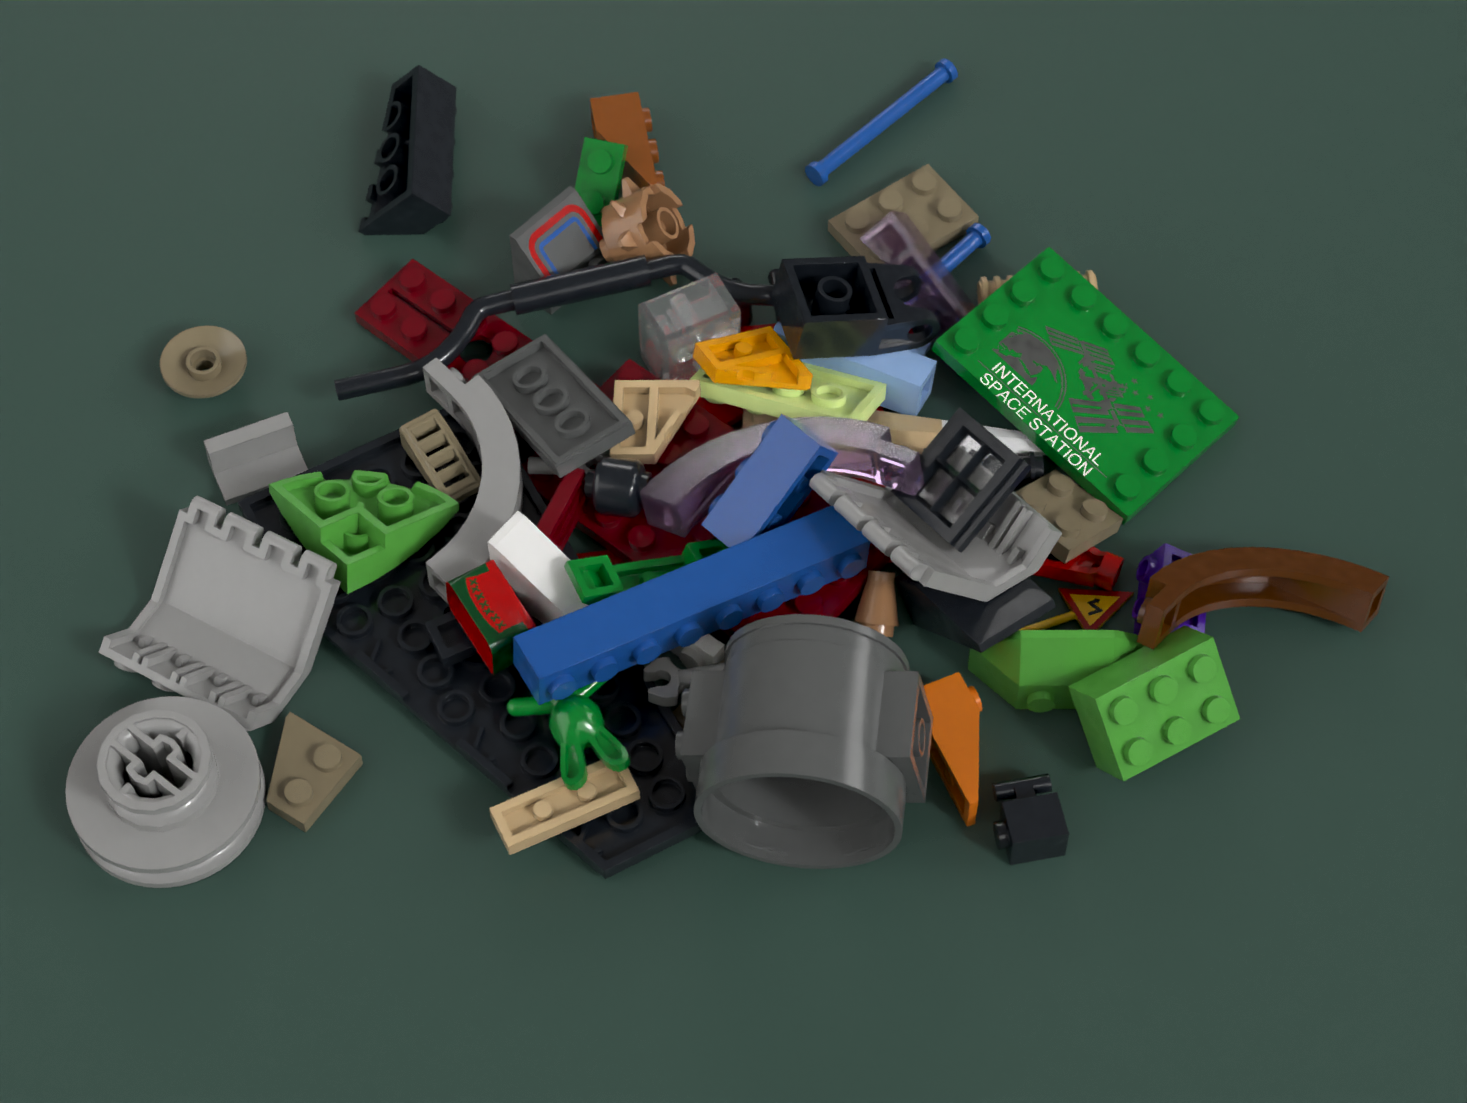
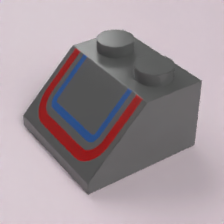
[510,186,609,315]

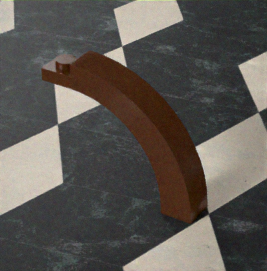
[1137,547,1390,650]

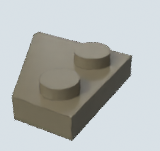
[266,712,363,833]

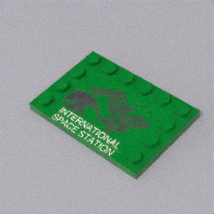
[932,247,1240,525]

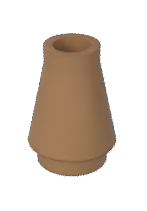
[854,570,899,637]

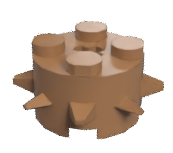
[599,177,695,286]

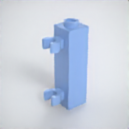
[773,321,937,416]

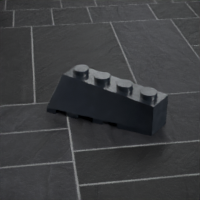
[358,65,457,235]

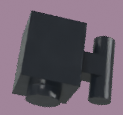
[992,773,1069,865]

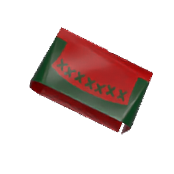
[446,559,536,676]

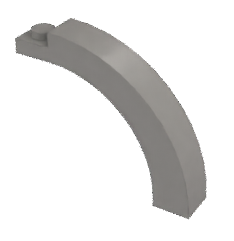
[423,357,523,603]

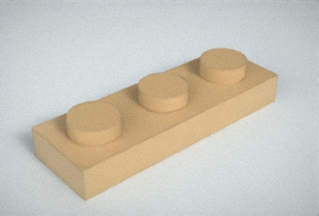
[489,760,640,855]

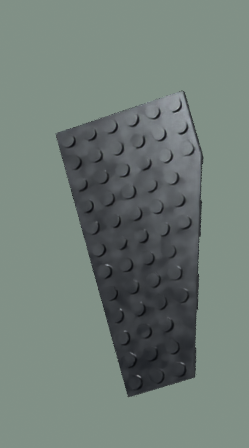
[238,409,703,879]

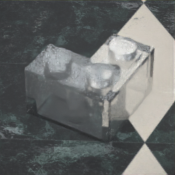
[638,272,741,380]

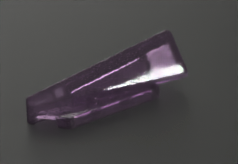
[860,211,975,340]

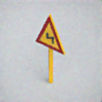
[1020,588,1134,630]

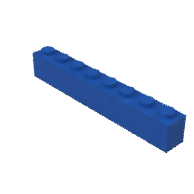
[513,506,870,705]

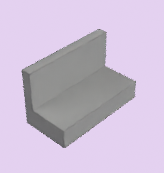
[204,412,308,505]

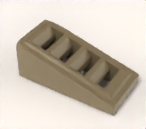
[399,409,481,502]

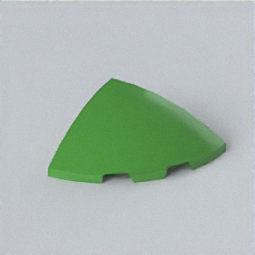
[269,470,459,594]

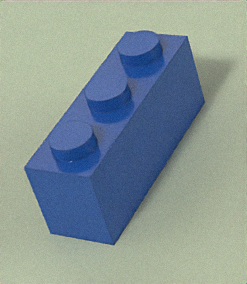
[701,414,839,548]

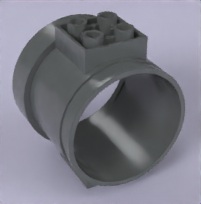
[675,614,933,869]

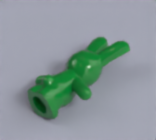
[506,680,630,790]

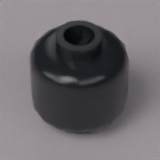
[584,457,653,518]

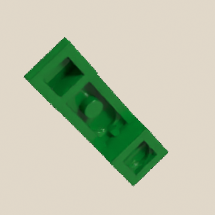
[564,539,728,605]

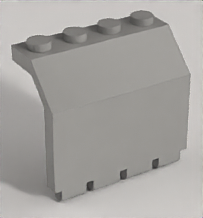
[809,446,1062,602]
[99,495,341,731]

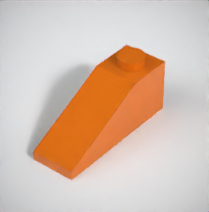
[923,672,983,827]

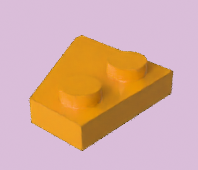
[693,326,813,390]

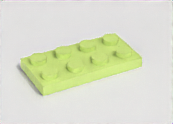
[690,362,887,437]

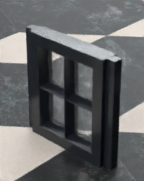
[891,407,1032,553]

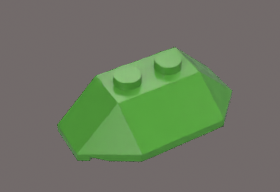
[967,630,1144,712]

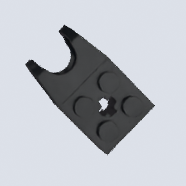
[771,256,940,359]

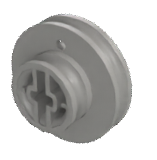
[65,696,266,888]

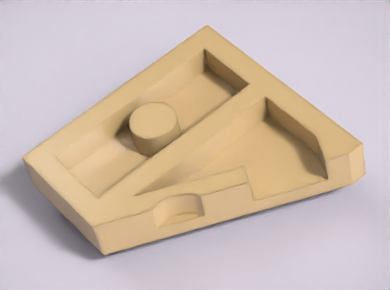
[609,380,701,464]

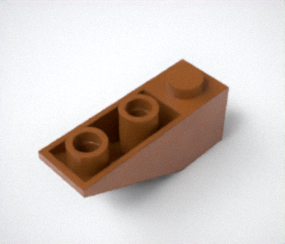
[590,92,665,188]

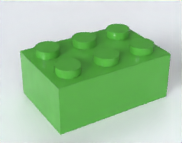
[1068,625,1240,782]

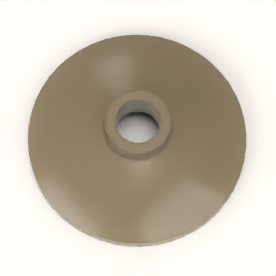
[160,325,247,398]

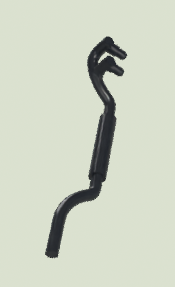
[334,254,780,401]

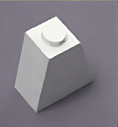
[487,511,588,624]

